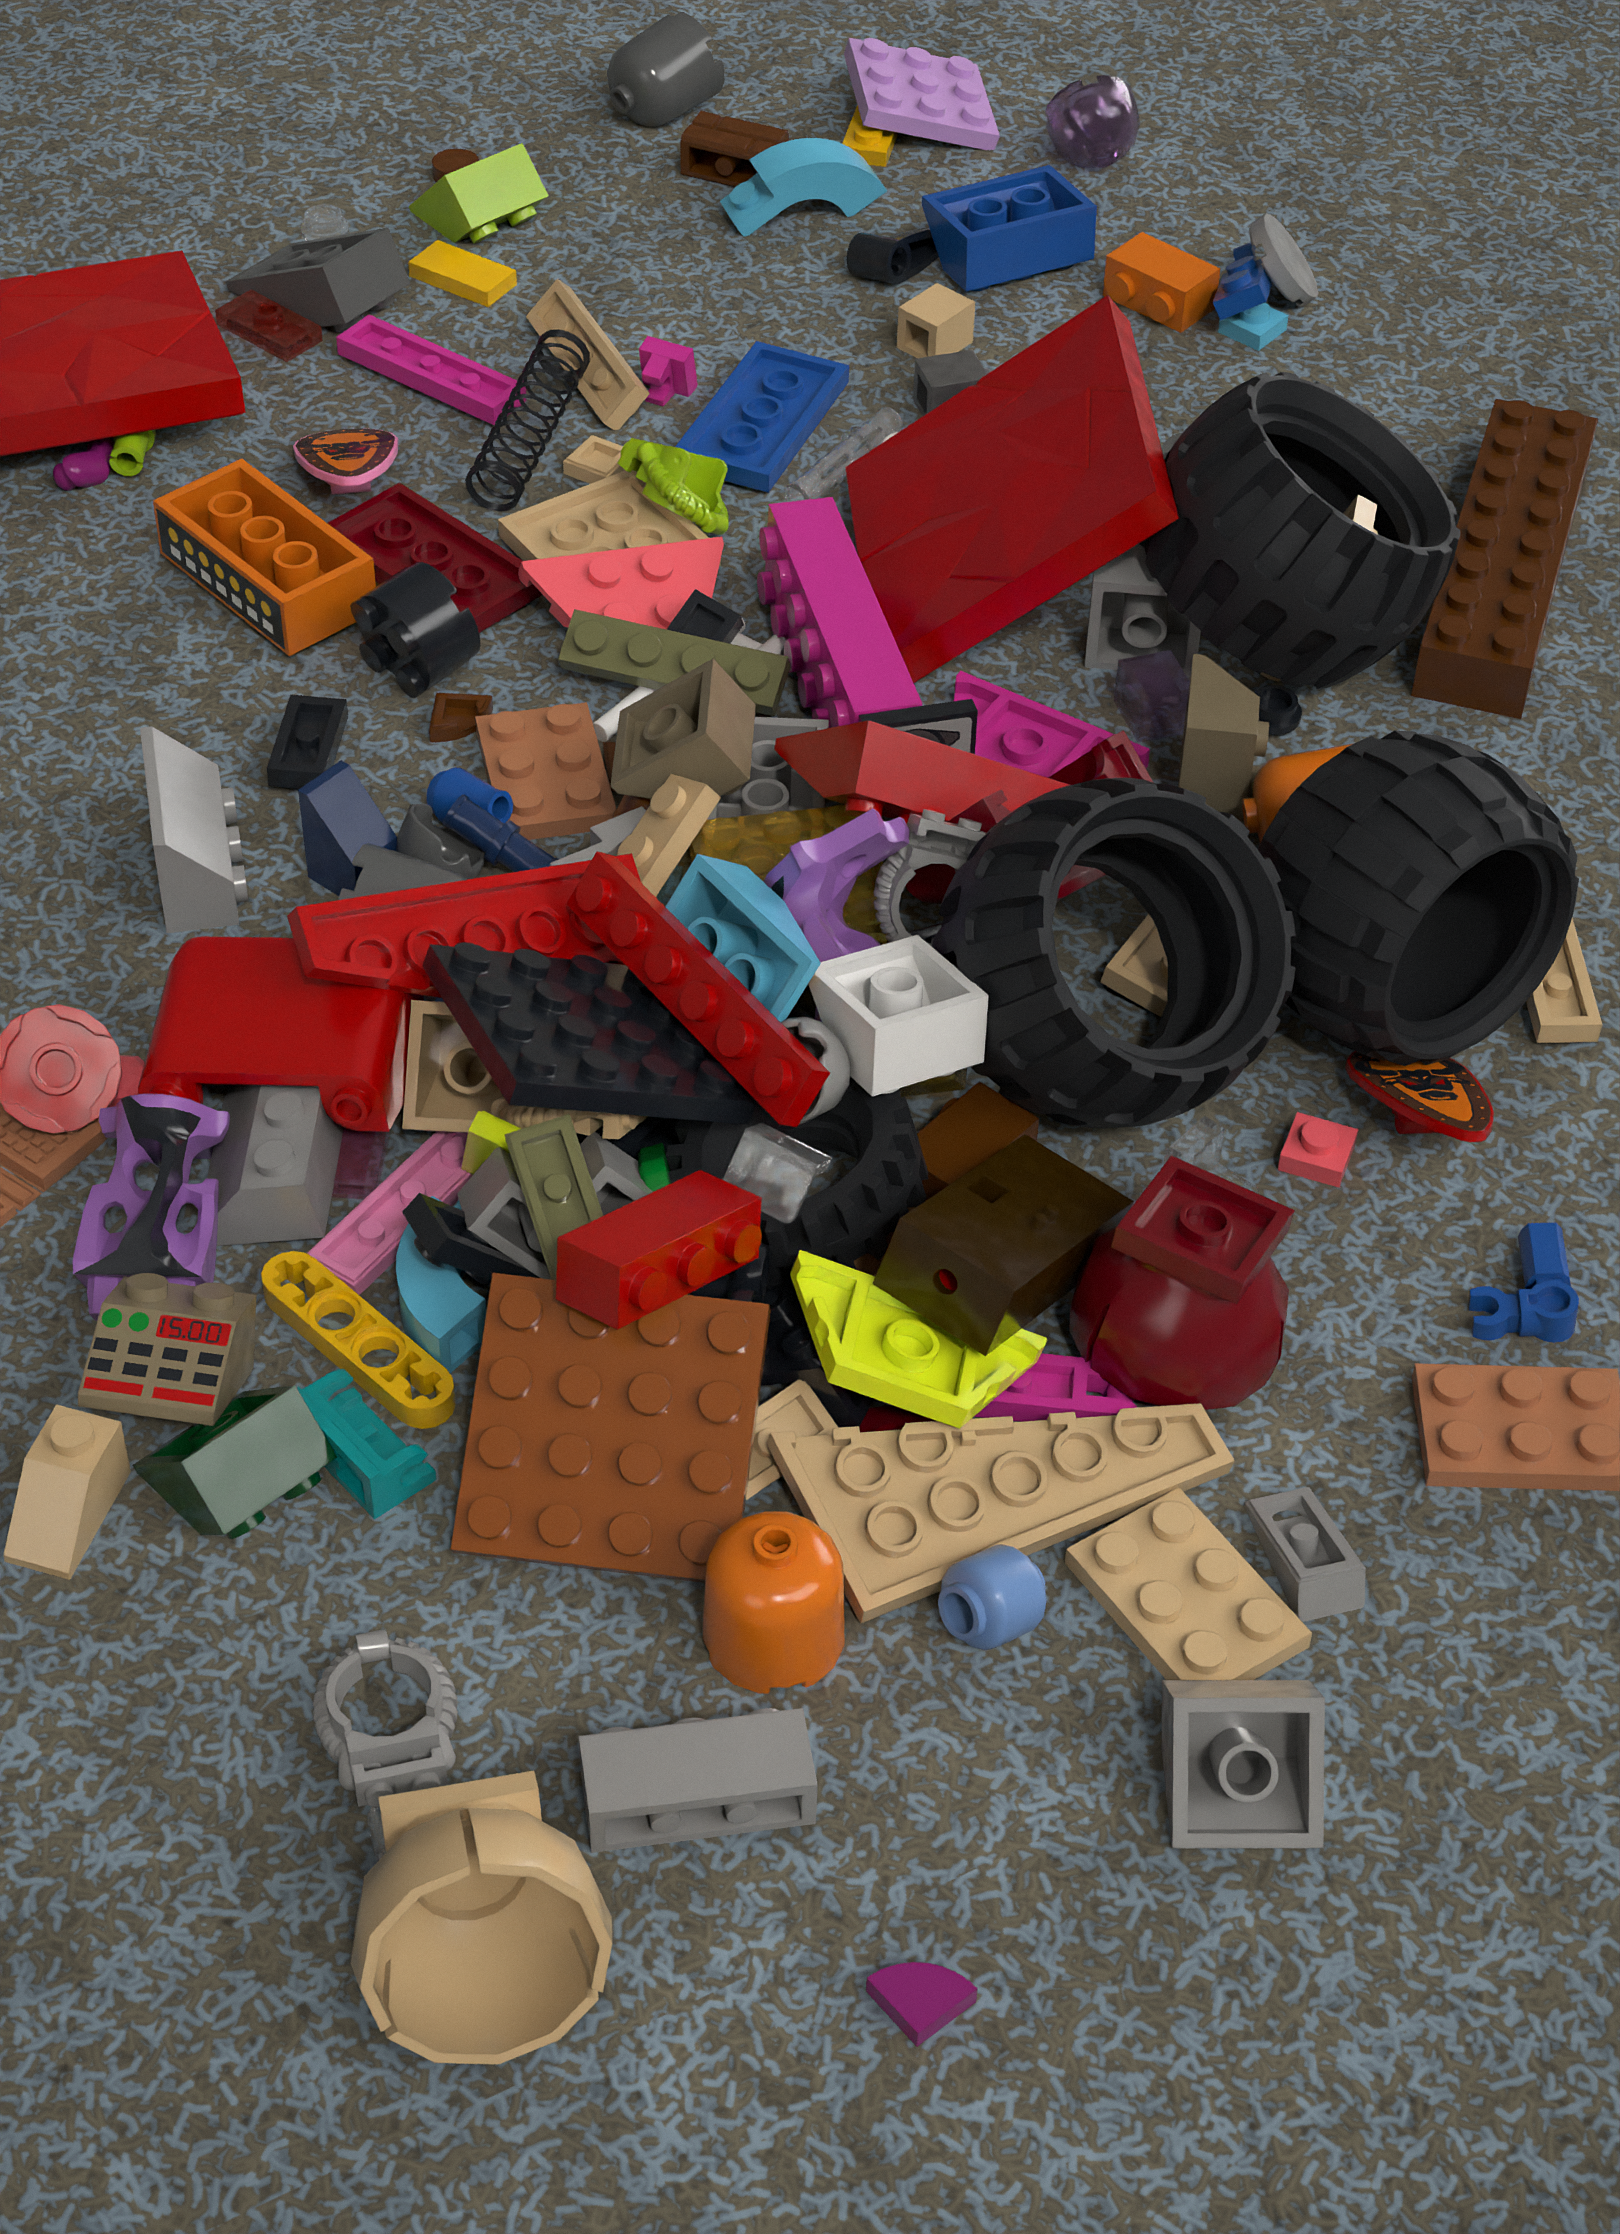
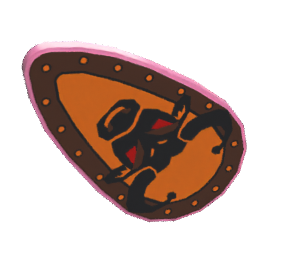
[293,428,398,495]

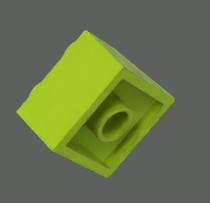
[408,143,549,244]

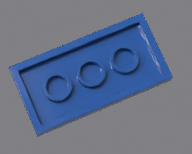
[675,341,849,493]

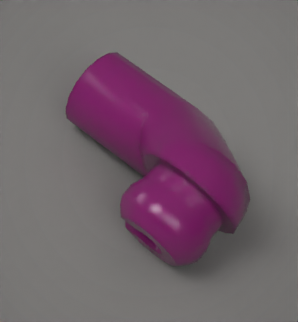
[53,438,114,491]

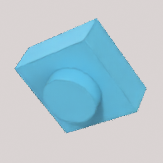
[1218,303,1289,351]

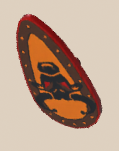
[1345,1051,1494,1142]

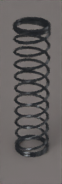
[465,329,590,511]

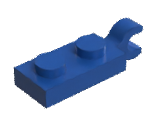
[1213,242,1273,321]

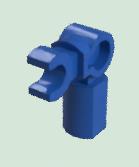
[1468,1223,1579,1343]

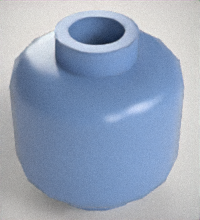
[938,1544,1047,1650]

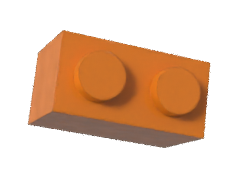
[1103,232,1221,333]

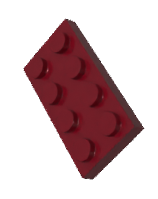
[328,482,543,633]

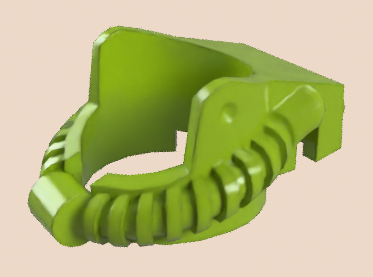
[617,438,729,535]

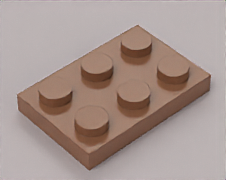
[475,702,616,840]
[1411,1363,1620,1491]

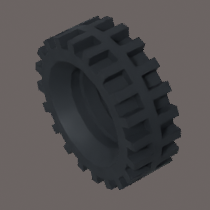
[666,1076,928,1289]

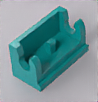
[297,1369,437,1520]

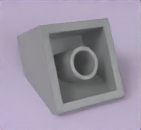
[1162,1680,1325,1848]

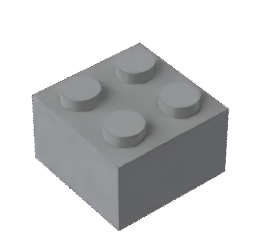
[1085,544,1201,676]

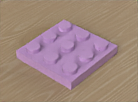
[844,38,1000,150]

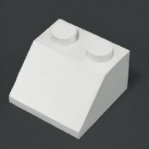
[808,935,989,1096]

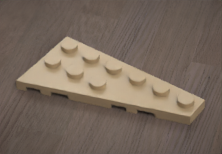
[767,1403,1235,1624]

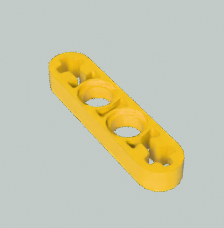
[261,1251,456,1429]

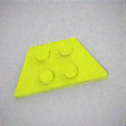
[790,1250,1047,1429]

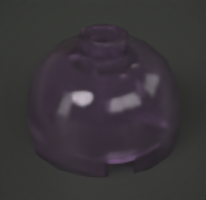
[1045,75,1140,168]

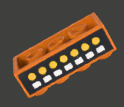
[153,458,376,656]

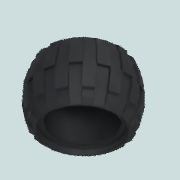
[1258,730,1579,1066]

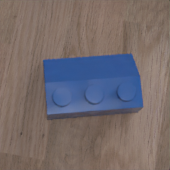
[922,165,1097,292]

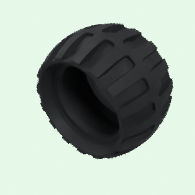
[1139,372,1460,689]
[932,778,1296,1129]

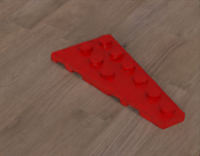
[287,853,641,998]

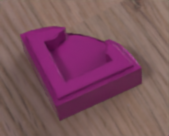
[866,1962,978,2047]

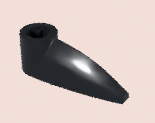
[846,227,939,284]

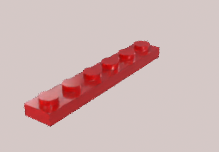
[566,851,830,1127]

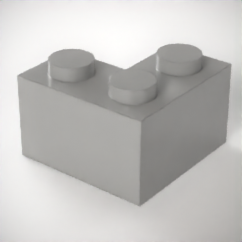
[457,1132,653,1279]

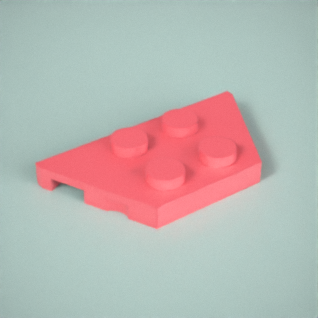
[518,536,724,629]

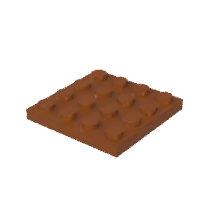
[450,1273,771,1583]

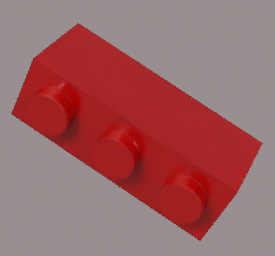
[556,1170,762,1330]

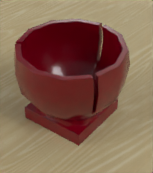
[1069,1155,1295,1410]

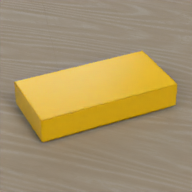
[408,240,517,307]

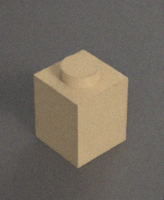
[897,283,975,358]

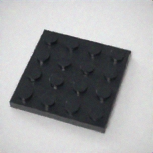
[422,942,757,1125]

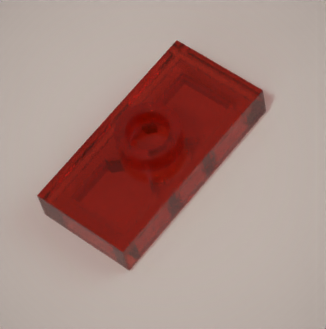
[215,289,323,362]

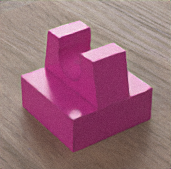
[639,336,698,407]

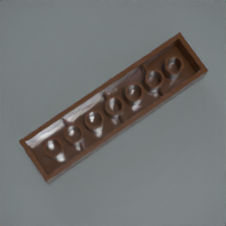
[1411,398,1599,719]

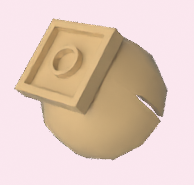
[351,1771,612,2064]

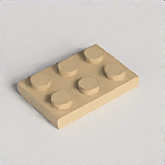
[1065,1487,1312,1680]

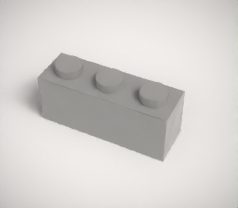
[579,1708,818,1853]

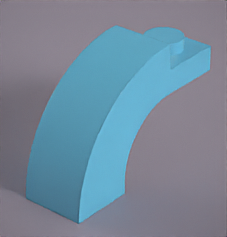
[720,138,887,236]
[396,1196,486,1373]

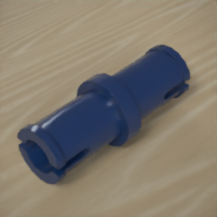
[442,794,559,872]

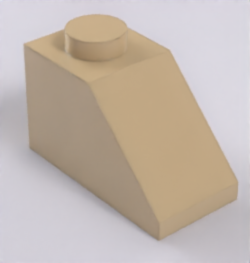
[3,1404,131,1580]

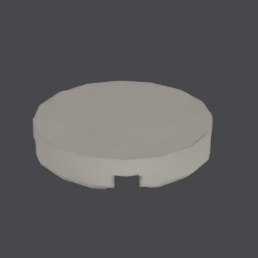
[1249,213,1318,307]

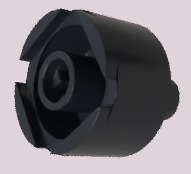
[350,562,480,698]

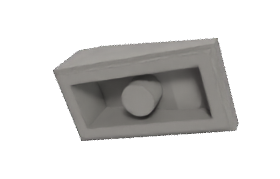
[1244,1487,1366,1622]

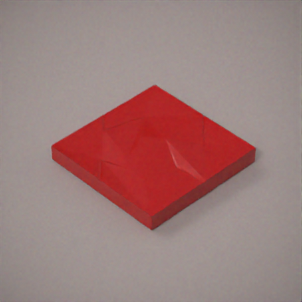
[0,250,246,457]
[845,295,1179,683]

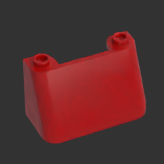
[138,936,424,1132]

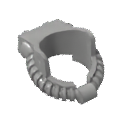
[874,809,986,946]
[313,1629,458,1807]

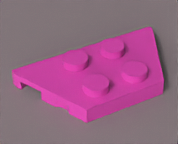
[954,670,1150,778]

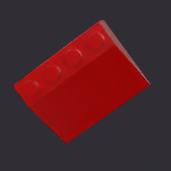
[774,720,1070,824]

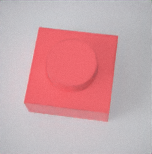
[1278,1112,1359,1187]

